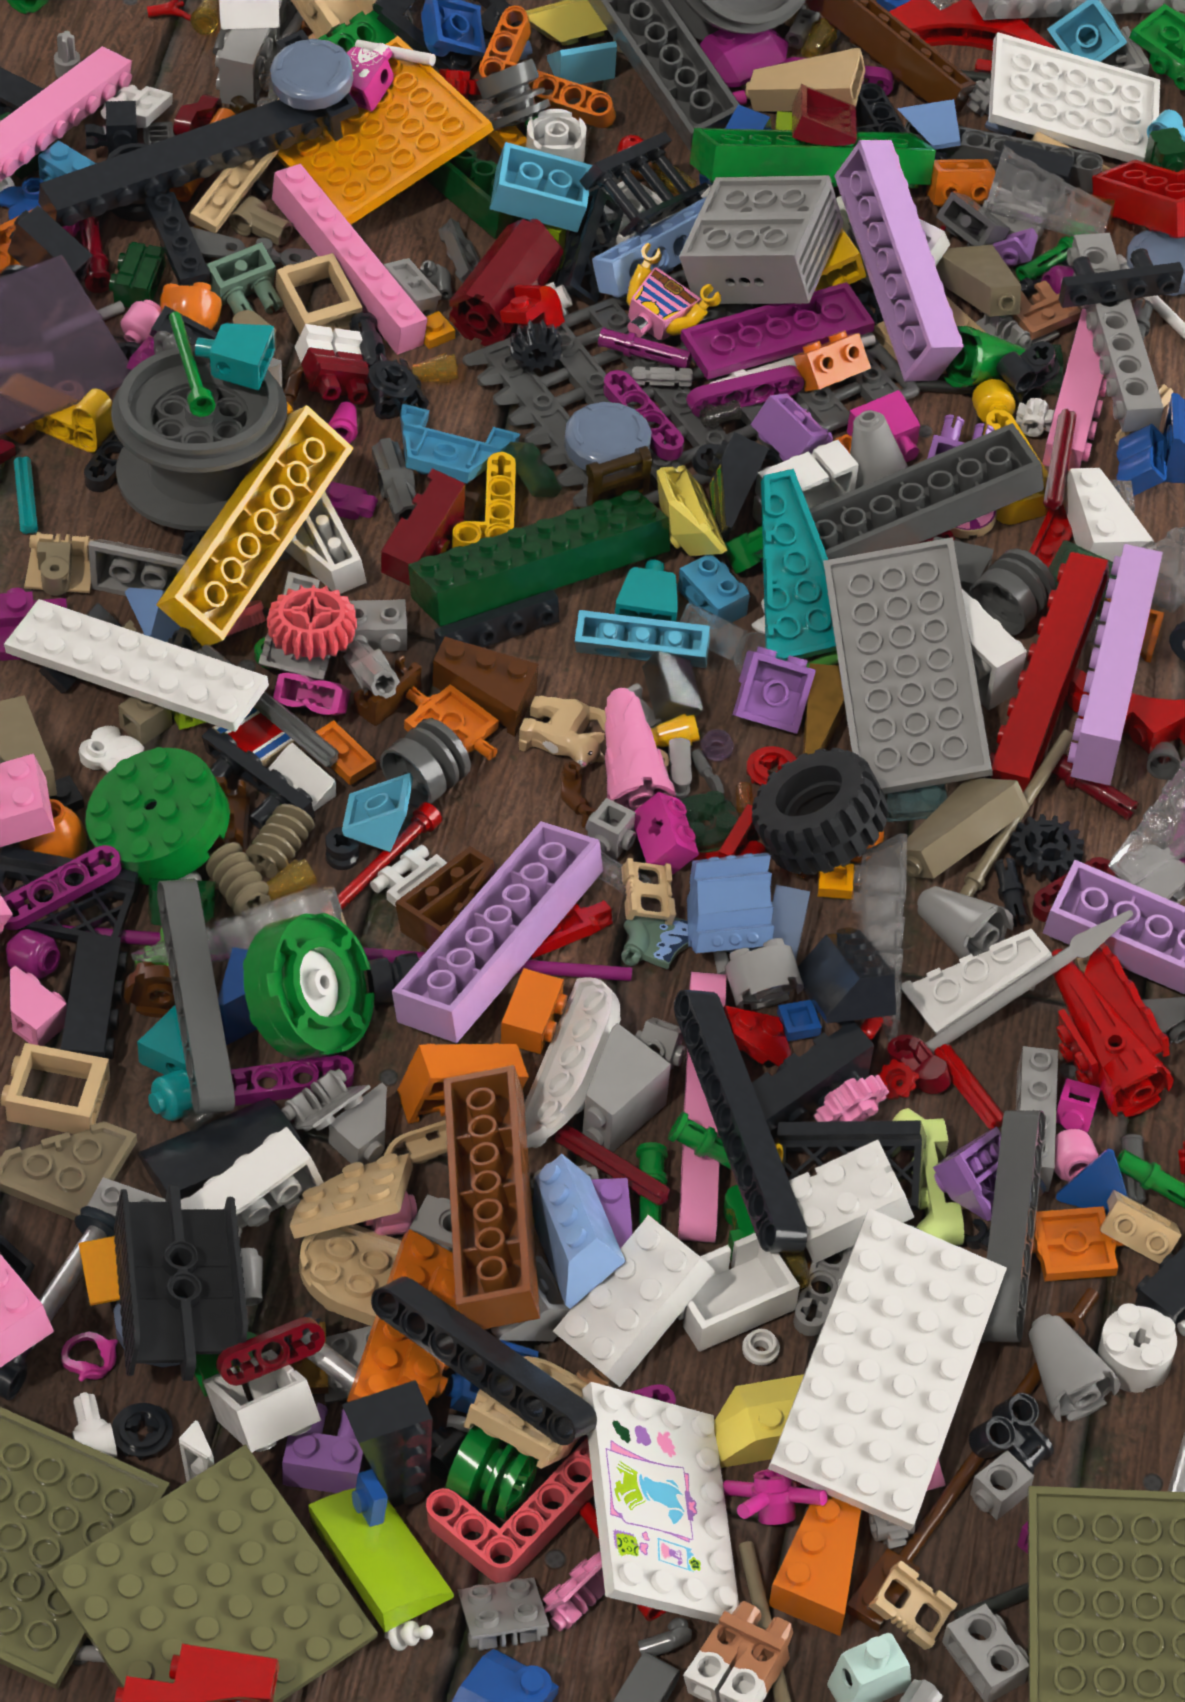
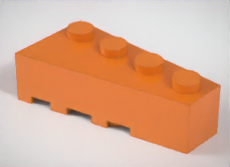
[768,1495,861,1636]

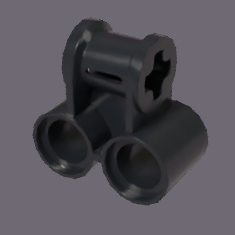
[996,341,1060,405]
[969,1393,1054,1474]

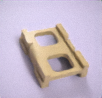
[621,858,676,925]
[868,1560,957,1650]

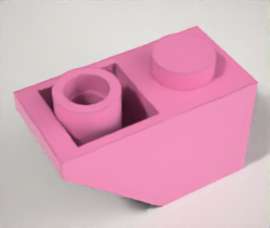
[10,966,67,1046]

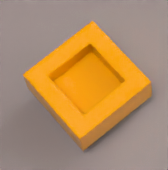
[488,126,527,155]
[424,311,455,349]
[817,864,854,899]

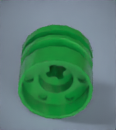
[446,1425,538,1521]

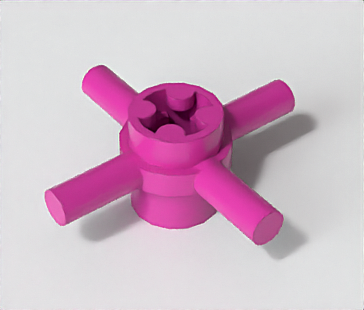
[723,1469,827,1525]

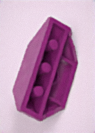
[699,28,789,88]

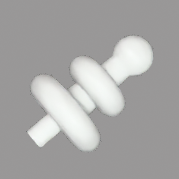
[385,1620,433,1651]

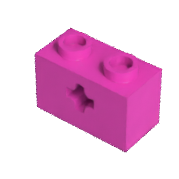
[634,791,699,875]

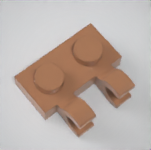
[1012,280,1081,340]

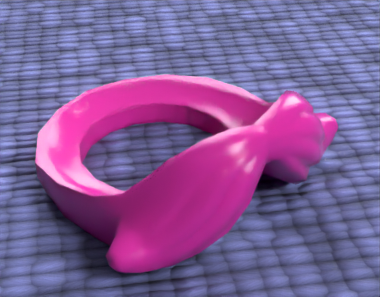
[61,1331,118,1382]

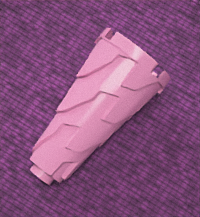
[605,688,676,811]

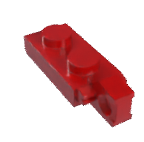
[531,900,613,959]

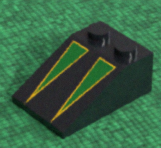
[708,432,769,541]

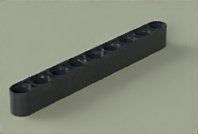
[674,990,807,1253]

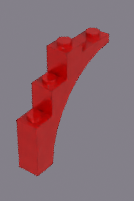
[889,0,1056,51]
[1065,668,1185,754]
[114,1644,280,1702]

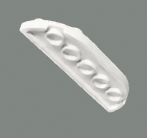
[524,977,621,1148]

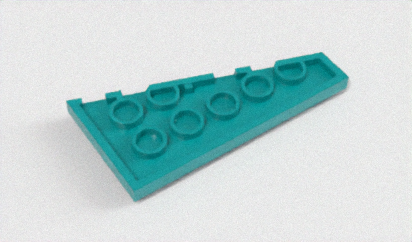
[761,468,837,661]

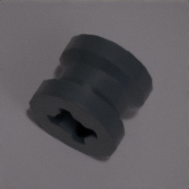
[325,827,360,870]

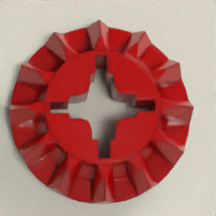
[746,746,797,785]

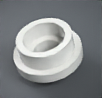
[742,1329,780,1365]

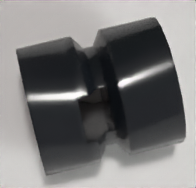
[366,952,419,1005]

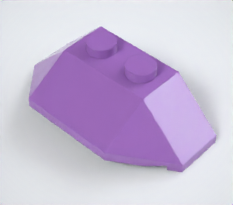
[933,1127,1001,1221]

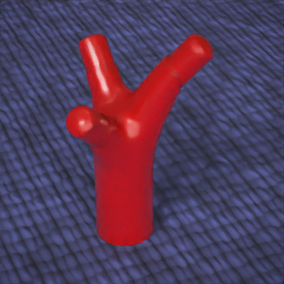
[147,0,193,21]

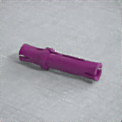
[598,327,692,368]

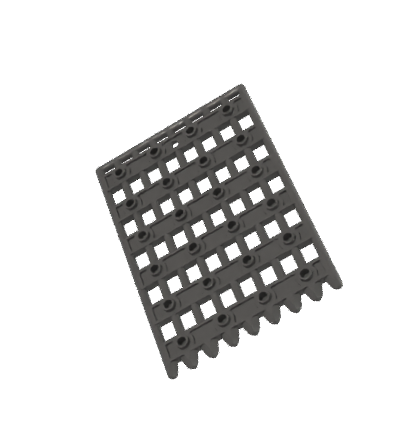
[462,270,920,507]

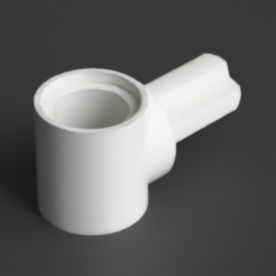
[72,1392,117,1458]

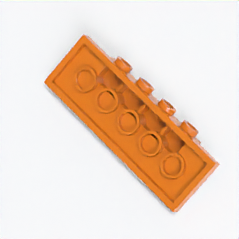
[347,1229,459,1405]

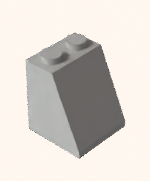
[582,1023,671,1152]

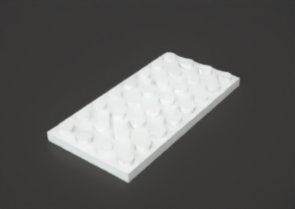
[768,1208,1007,1530]

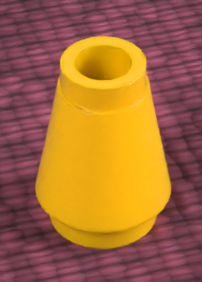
[651,713,700,747]

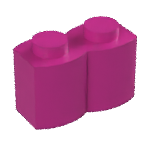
[273,673,351,715]

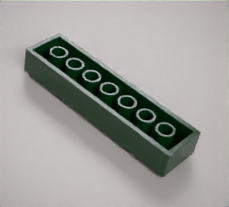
[408,490,670,627]

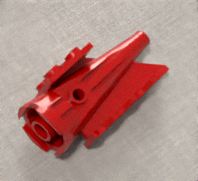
[1051,942,1174,1117]

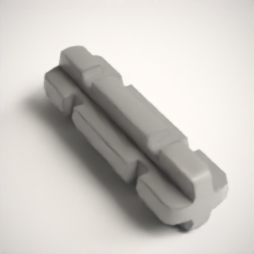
[631,366,693,387]

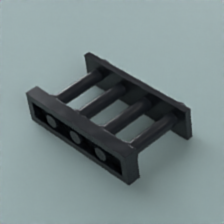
[579,131,709,237]

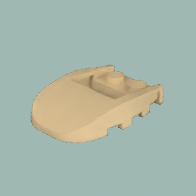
[464,1356,588,1469]

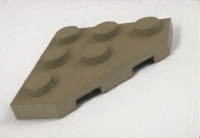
[0,1121,137,1220]

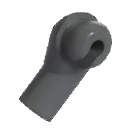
[420,260,452,300]
[638,1618,692,1657]

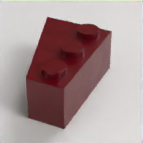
[381,468,466,586]

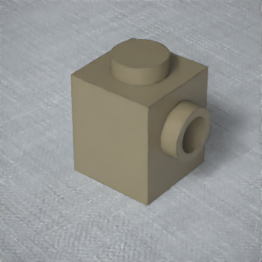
[118,697,172,745]

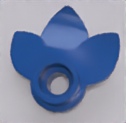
[0,178,44,221]

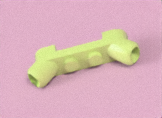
[892,1108,964,1245]

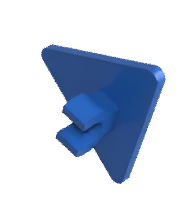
[1056,1149,1128,1215]

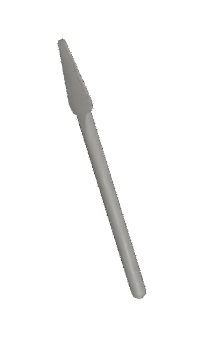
[925,910,1133,1054]

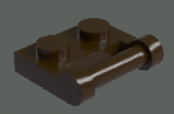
[586,446,652,506]

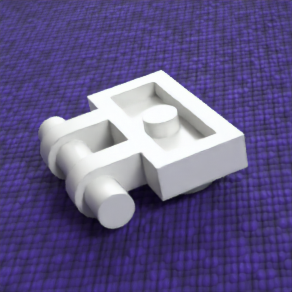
[101,85,173,128]
[370,845,447,907]

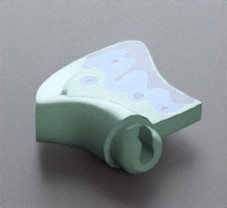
[621,916,689,969]

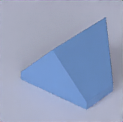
[896,99,960,150]
[125,588,181,643]

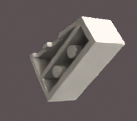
[1063,468,1154,566]

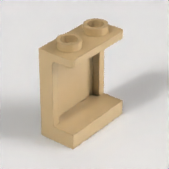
[291,0,377,39]

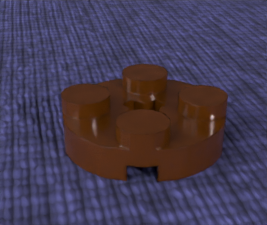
[124,961,175,1018]

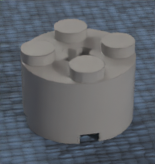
[725,938,804,1010]

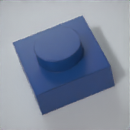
[777,1000,822,1041]
[352,1469,388,1527]

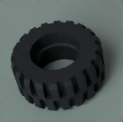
[751,748,889,875]

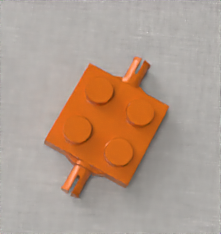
[404,684,499,761]
[1032,1206,1125,1282]

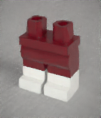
[295,324,369,405]

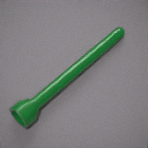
[169,311,216,417]

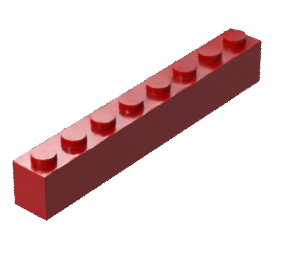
[990,552,1109,792]

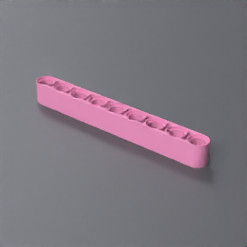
[679,972,726,1243]

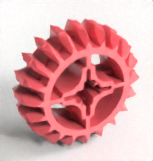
[267,584,357,661]

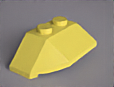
[526,0,608,45]
[656,465,727,556]
[714,1374,804,1468]

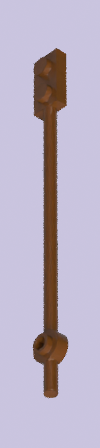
[845,1288,1100,1632]

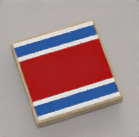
[212,707,299,767]

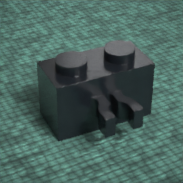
[85,100,138,156]

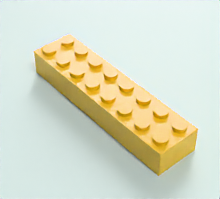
[156,405,353,646]

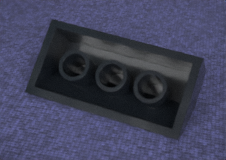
[798,927,896,1023]

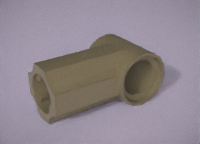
[228,196,293,247]

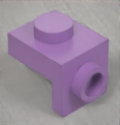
[993,228,1038,267]

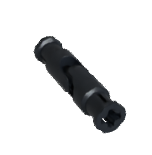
[349,312,402,419]

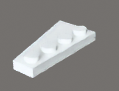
[899,929,1053,1035]

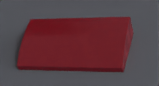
[792,84,857,146]

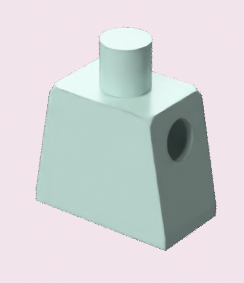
[827,1633,911,1702]

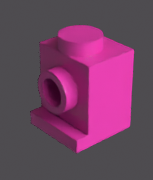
[1056,1078,1101,1132]

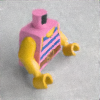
[627,243,721,340]

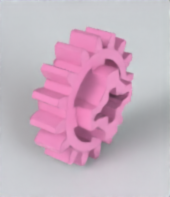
[814,1075,889,1122]

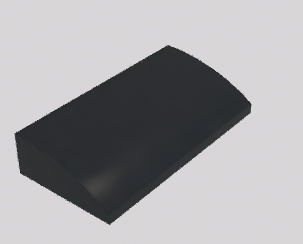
[138,1098,301,1199]

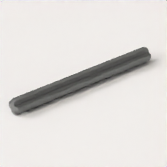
[197,645,339,767]

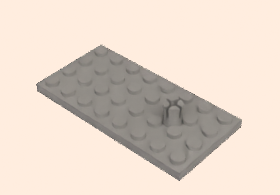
[823,537,993,794]

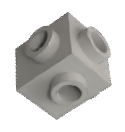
[585,798,637,860]
[635,1017,686,1070]

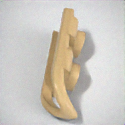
[384,1120,447,1164]

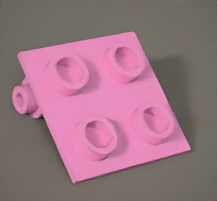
[542,1551,605,1631]

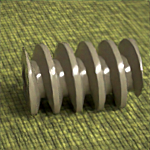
[246,804,315,878]
[206,842,271,919]

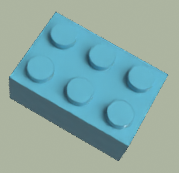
[490,142,593,232]

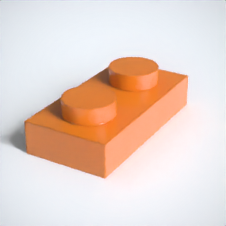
[316,720,376,785]

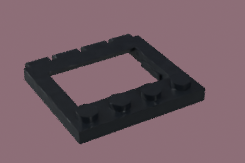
[372,0,516,72]

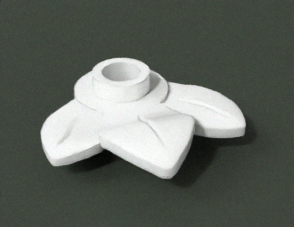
[78,726,144,773]

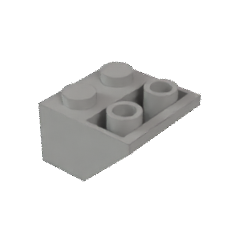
[490,1256,571,1341]

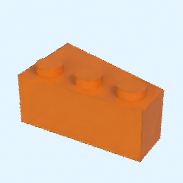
[397,1043,529,1124]

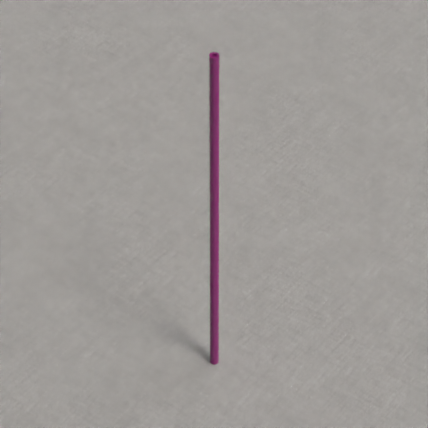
[52,925,632,981]

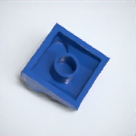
[421,0,486,57]
[452,1649,559,1702]

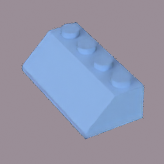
[532,1154,625,1309]

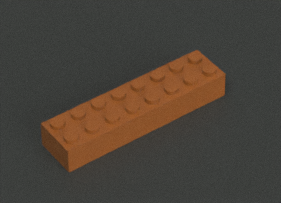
[443,1065,540,1329]

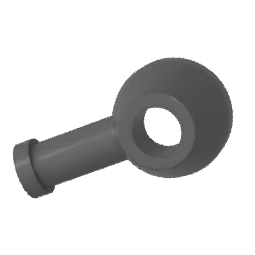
[1147,742,1185,780]

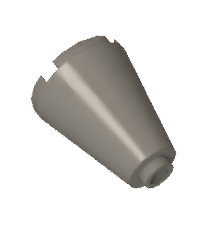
[850,410,908,489]
[917,886,1014,959]
[1028,1314,1121,1421]

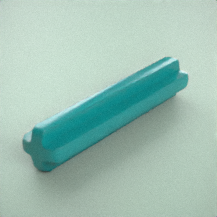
[14,456,38,535]

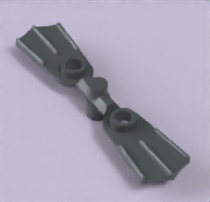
[190,227,331,280]

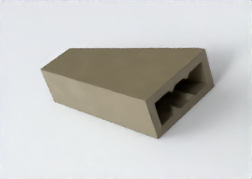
[936,245,1021,317]
[0,695,57,797]
[896,778,1030,879]

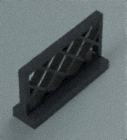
[0,846,139,942]
[777,1120,927,1210]

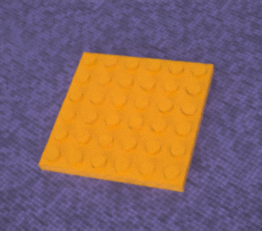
[275,36,494,225]

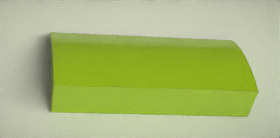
[308,1488,454,1632]

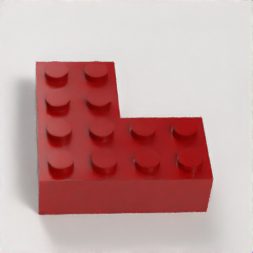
[1092,159,1185,238]

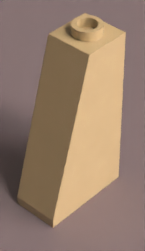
[745,48,866,112]

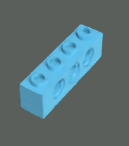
[575,610,710,668]

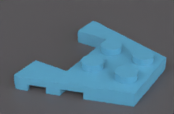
[400,404,520,483]

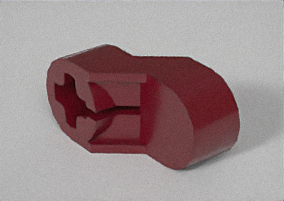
[173,94,222,135]
[887,1034,951,1094]

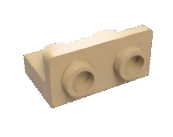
[1100,1190,1181,1264]

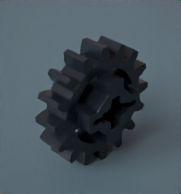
[1009,814,1084,882]

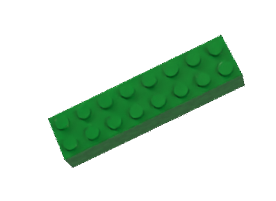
[689,128,936,188]

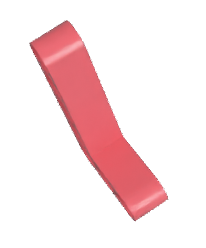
[426,1437,594,1583]

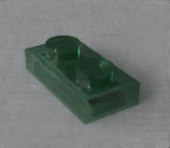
[504,442,562,497]

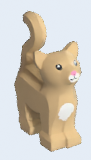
[519,696,606,767]

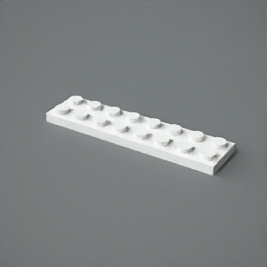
[4,599,269,732]

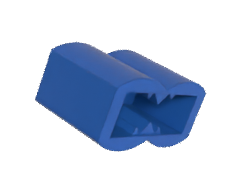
[1116,424,1167,496]

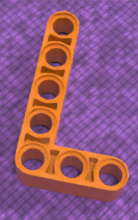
[479,5,616,128]

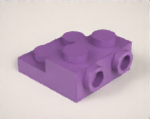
[732,646,816,734]

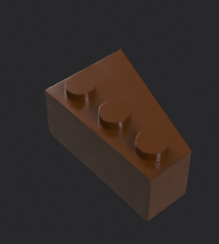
[433,637,539,737]
[395,846,496,949]

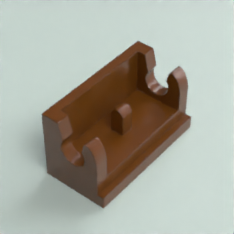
[351,655,422,727]
[212,777,250,854]

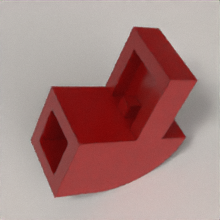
[500,285,565,328]

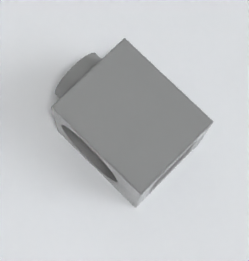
[970,1450,1034,1520]

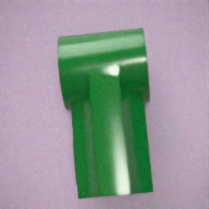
[724,526,763,574]

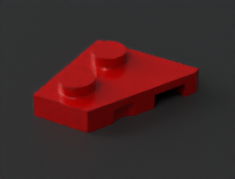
[723,1005,792,1066]

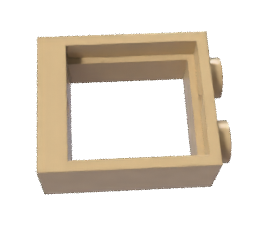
[275,253,363,335]
[1,1043,110,1134]

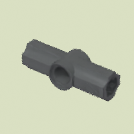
[372,438,416,522]

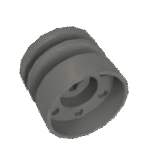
[476,58,551,129]
[969,548,1056,635]
[380,718,471,808]

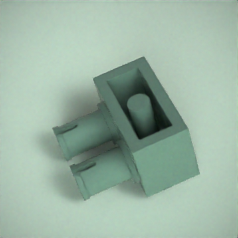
[207,242,283,315]

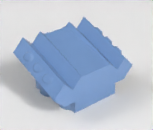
[687,853,774,953]

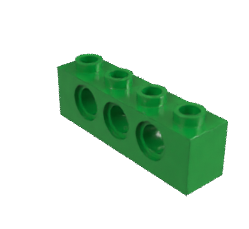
[318,10,396,53]

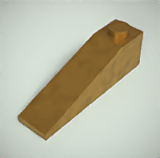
[803,663,845,755]

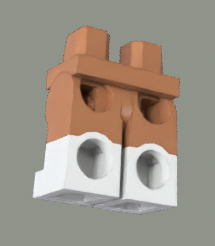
[683,1601,793,1702]

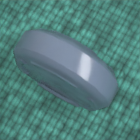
[270,39,354,110]
[1125,230,1185,296]
[564,402,652,476]

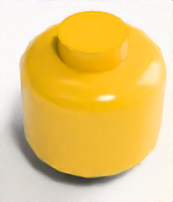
[972,379,1016,423]

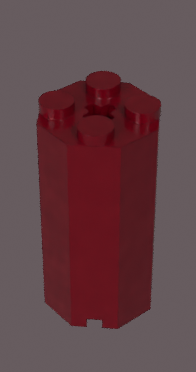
[449,219,563,346]

